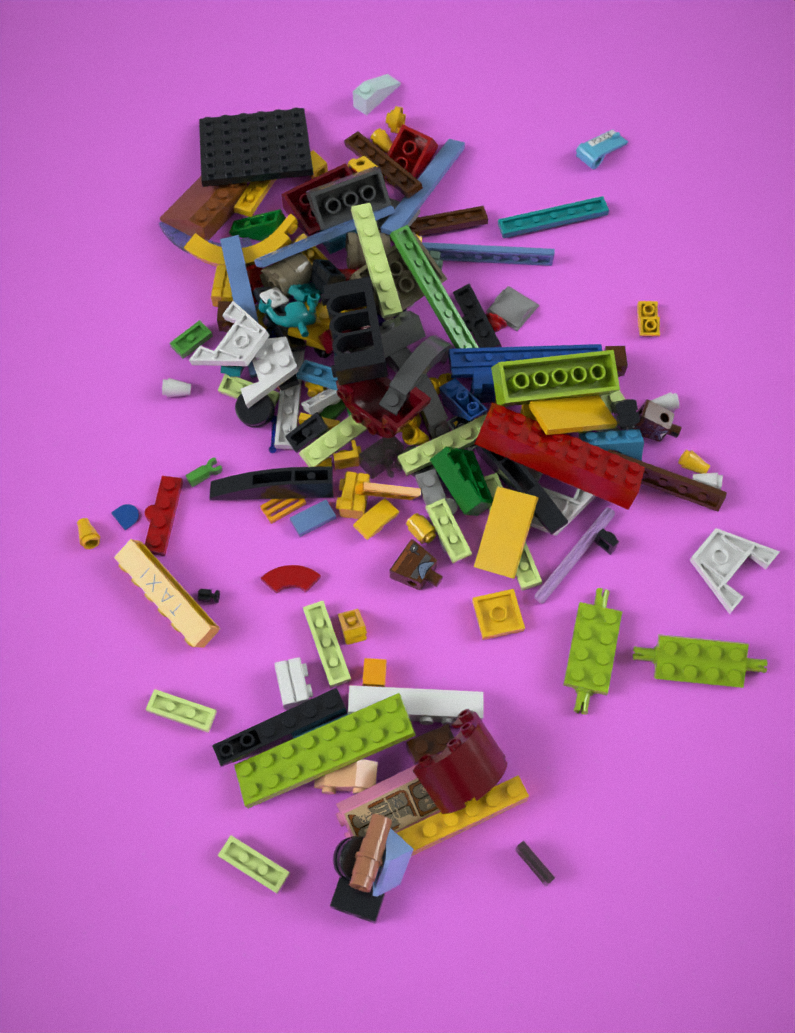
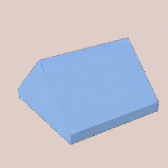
[373,828,414,897]

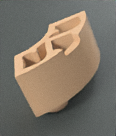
[314,759,378,794]

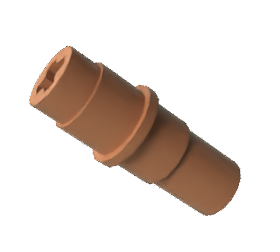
[349,814,392,892]

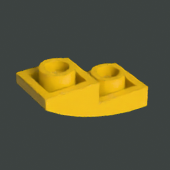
[637,301,660,337]
[288,324,326,350]
[353,498,399,540]

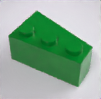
[430,447,493,516]

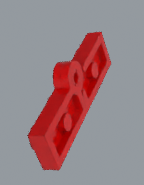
[145,475,183,556]

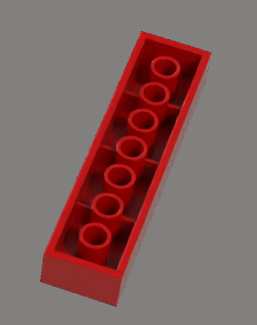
[475,402,645,510]

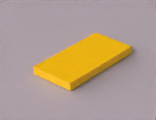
[529,395,618,435]
[474,486,538,579]

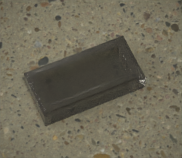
[515,840,555,886]

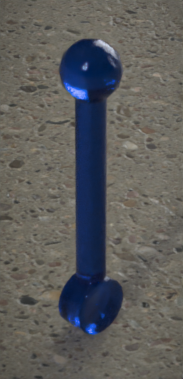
[268,415,277,454]

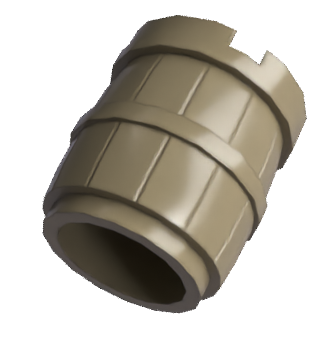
[345,232,391,270]
[260,252,313,299]

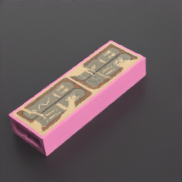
[336,752,442,838]

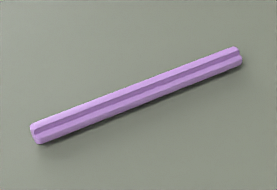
[534,507,615,603]

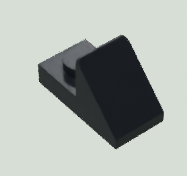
[285,412,330,453]

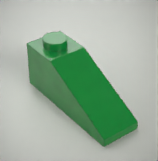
[229,209,286,241]

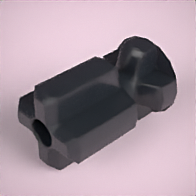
[197,589,220,603]

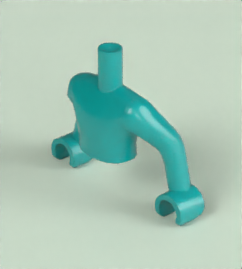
[259,293,320,337]

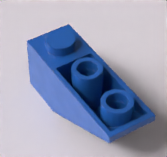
[439,378,488,421]

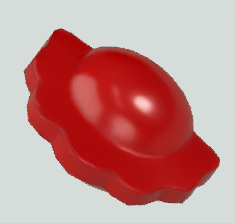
[486,313,507,332]

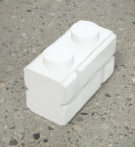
[274,657,313,710]

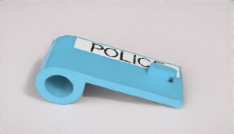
[576,129,628,170]

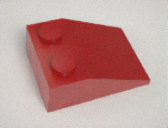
[387,124,438,179]

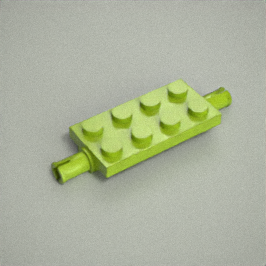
[563,588,622,715]
[633,634,767,688]

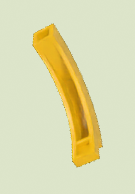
[183,213,298,267]

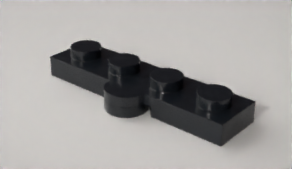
[453,283,502,348]
[252,286,307,352]

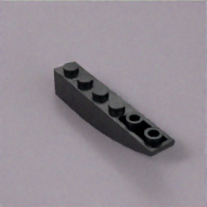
[474,438,568,535]
[209,466,334,500]
[212,688,347,767]

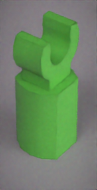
[185,457,223,487]

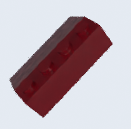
[281,163,353,236]

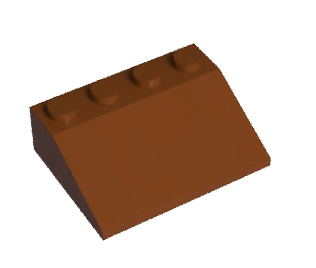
[160,176,247,241]

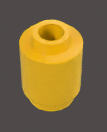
[406,513,436,544]

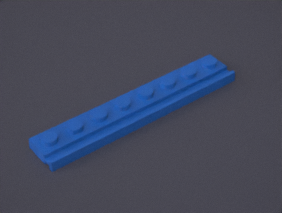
[448,344,603,378]

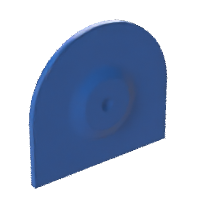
[111,504,139,530]

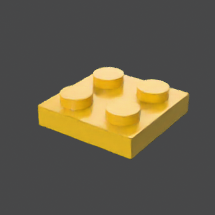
[472,589,525,640]

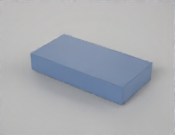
[290,500,336,537]

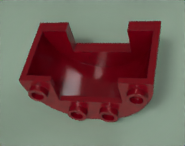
[336,377,431,438]
[412,709,507,814]

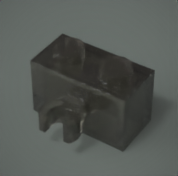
[359,436,404,479]

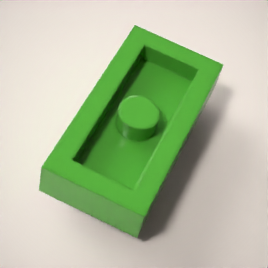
[170,320,213,359]

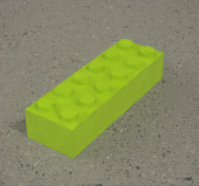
[491,350,620,407]

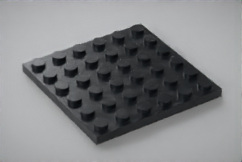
[199,107,313,187]

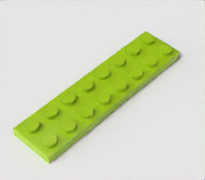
[234,693,416,809]

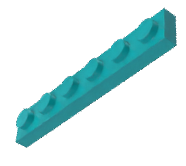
[498,196,609,238]

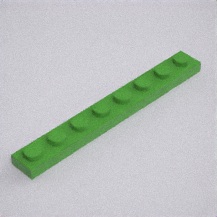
[390,225,479,349]

